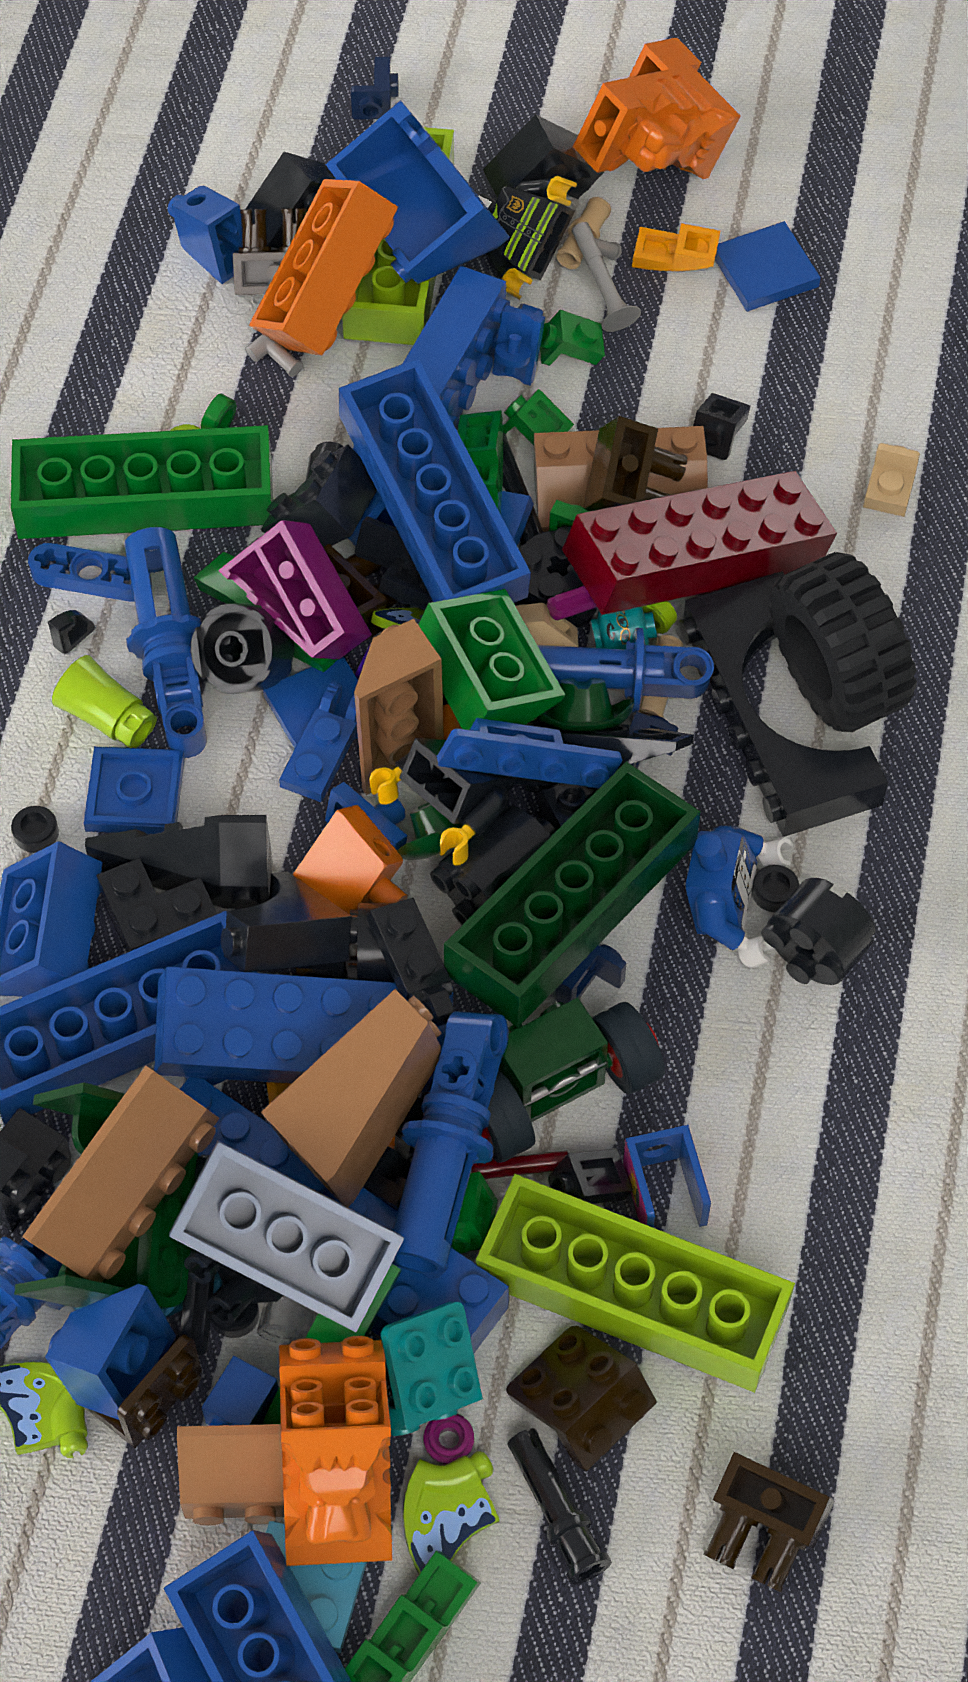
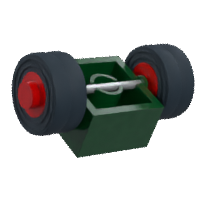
[478,997,665,1163]

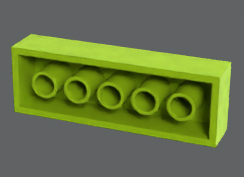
[342,127,454,345]
[476,1174,795,1393]

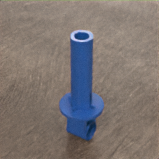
[538,628,714,713]

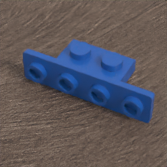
[437,718,622,788]

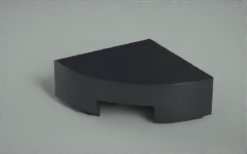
[48,610,95,655]

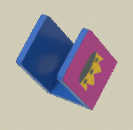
[623,1125,711,1228]

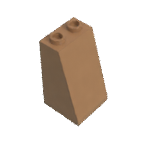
[261,989,442,1207]

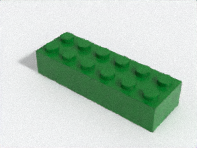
[11,425,273,539]

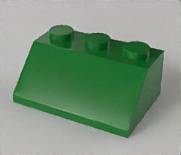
[418,589,565,730]

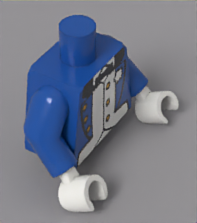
[686,826,793,967]

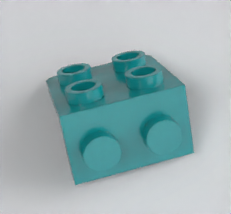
[381,1302,483,1436]

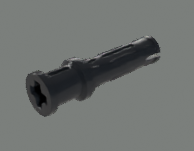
[507,1428,612,1585]

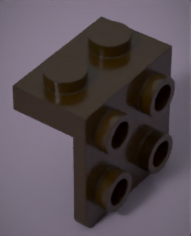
[506,1326,657,1472]
[89,1334,202,1448]

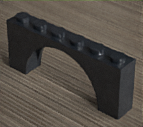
[679,571,888,837]

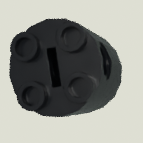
[430,806,556,925]

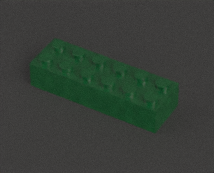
[444,762,701,1027]

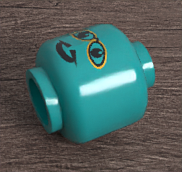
[591,607,657,649]

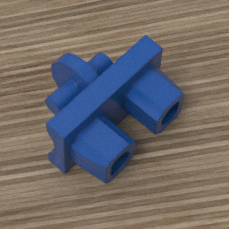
[492,304,545,386]

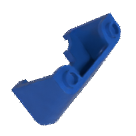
[325,100,510,284]

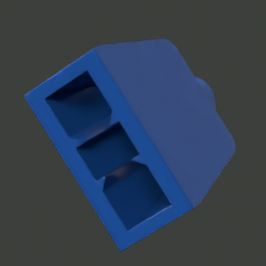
[168,185,243,284]

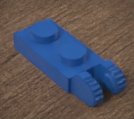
[279,681,357,802]

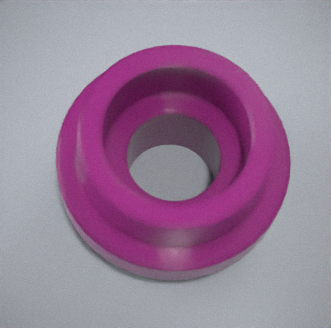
[423,1414,474,1464]

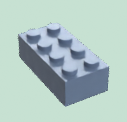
[169,1140,404,1332]

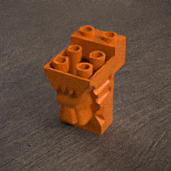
[573,38,741,179]
[279,1336,392,1566]

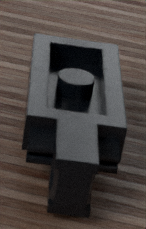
[366,898,455,1027]

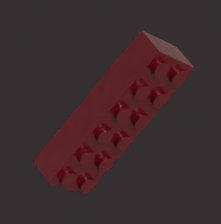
[562,471,837,615]

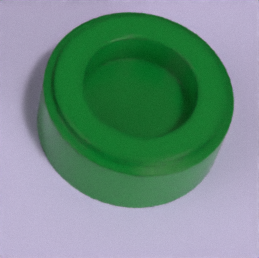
[201,393,237,429]

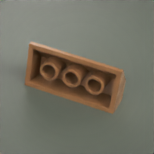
[533,426,708,532]
[354,618,444,795]
[22,1066,219,1283]
[177,1424,391,1526]

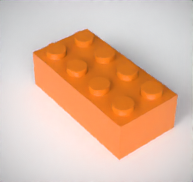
[249,179,398,356]

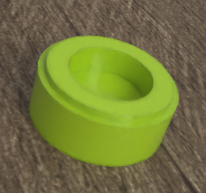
[642,601,677,634]

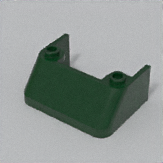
[14,1082,198,1309]

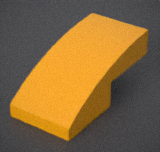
[632,223,721,271]

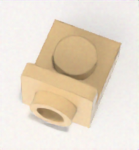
[863,443,920,517]

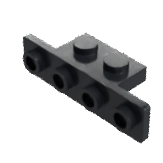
[354,517,520,610]

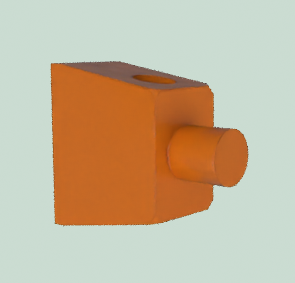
[293,805,408,914]

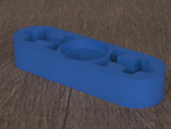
[28,543,152,602]

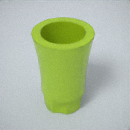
[52,655,157,748]

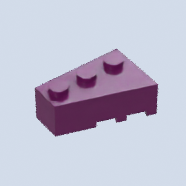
[218,520,372,659]

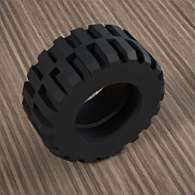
[769,552,917,732]

